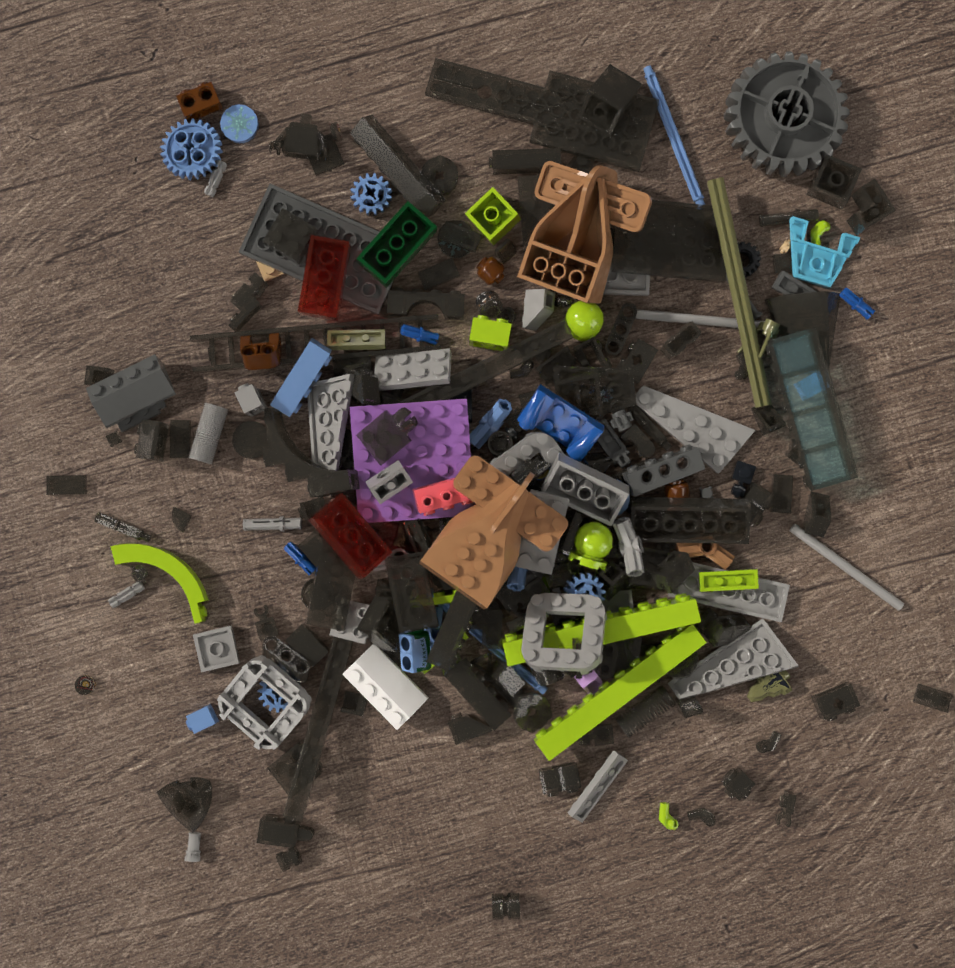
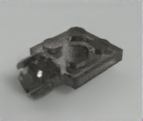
[356,407,418,466]

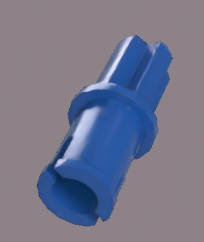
[839,288,875,320]
[400,324,439,345]
[284,542,318,576]

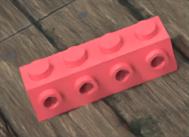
[412,478,473,516]

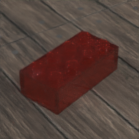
[298,235,351,321]
[308,493,392,579]

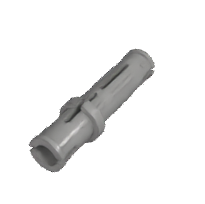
[243,516,302,532]

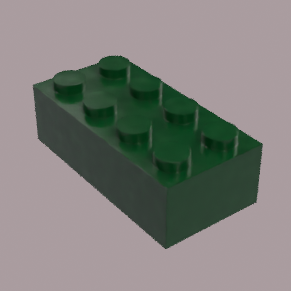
[356,201,437,288]

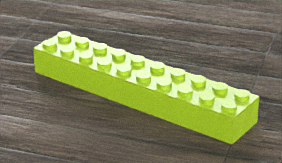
[501,593,701,666]

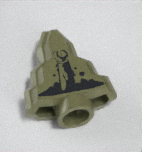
[747,670,793,702]

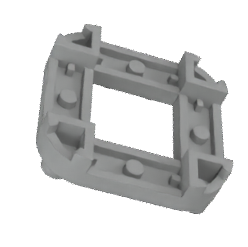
[490,432,565,479]
[521,593,607,675]
[217,655,312,750]

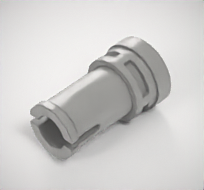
[185,832,201,862]

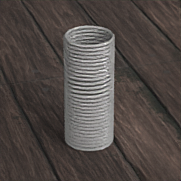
[189,403,228,464]

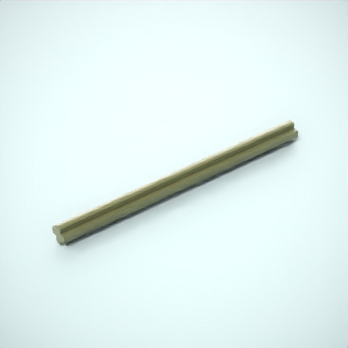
[707,177,772,408]

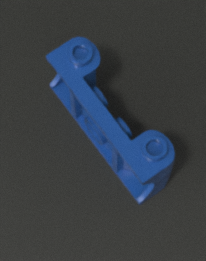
[517,384,605,461]

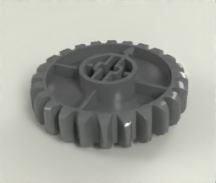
[724,51,850,177]

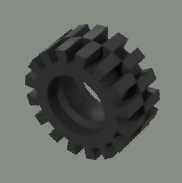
[724,242,761,278]

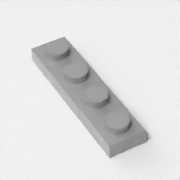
[568,750,628,823]

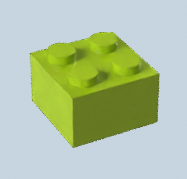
[465,187,521,246]
[469,315,512,352]

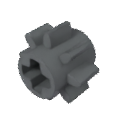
[610,409,634,432]

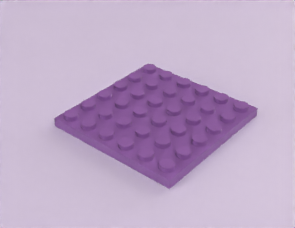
[350,399,474,524]

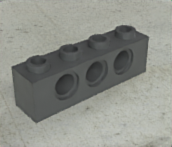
[622,444,705,497]

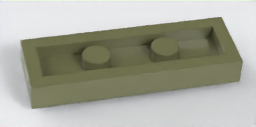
[327,329,385,350]

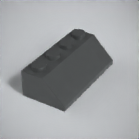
[86,354,176,428]

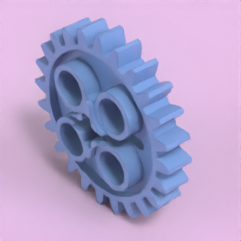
[160,118,223,180]

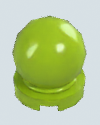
[564,301,604,342]
[568,522,613,571]

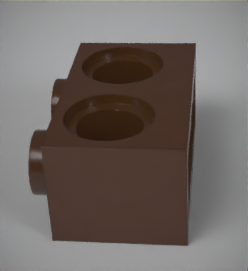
[176,82,223,123]

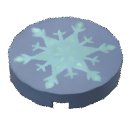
[220,104,259,144]

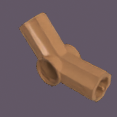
[676,538,735,570]

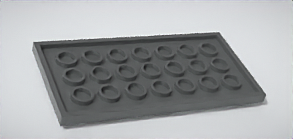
[239,183,395,315]

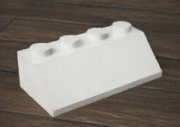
[343,642,429,730]

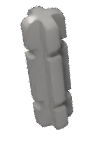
[204,160,227,197]
[108,581,145,608]

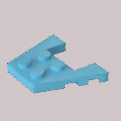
[789,216,860,288]

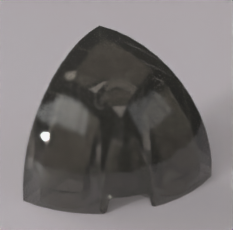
[156,777,212,833]

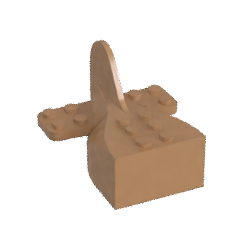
[517,161,652,303]
[419,456,568,609]

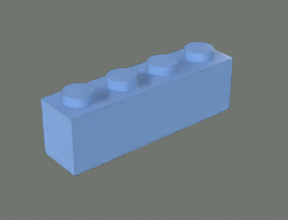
[270,338,332,417]

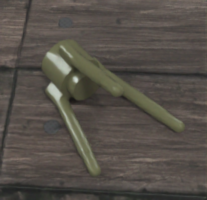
[737,318,780,358]

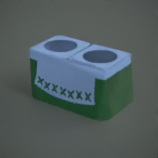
[399,629,432,673]

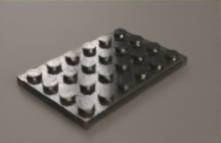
[611,200,726,283]

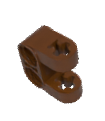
[240,333,282,370]

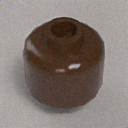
[476,256,505,285]
[664,478,690,507]

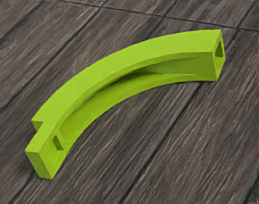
[110,544,208,624]

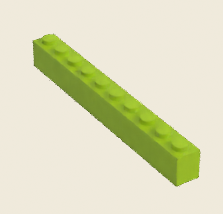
[533,624,707,761]

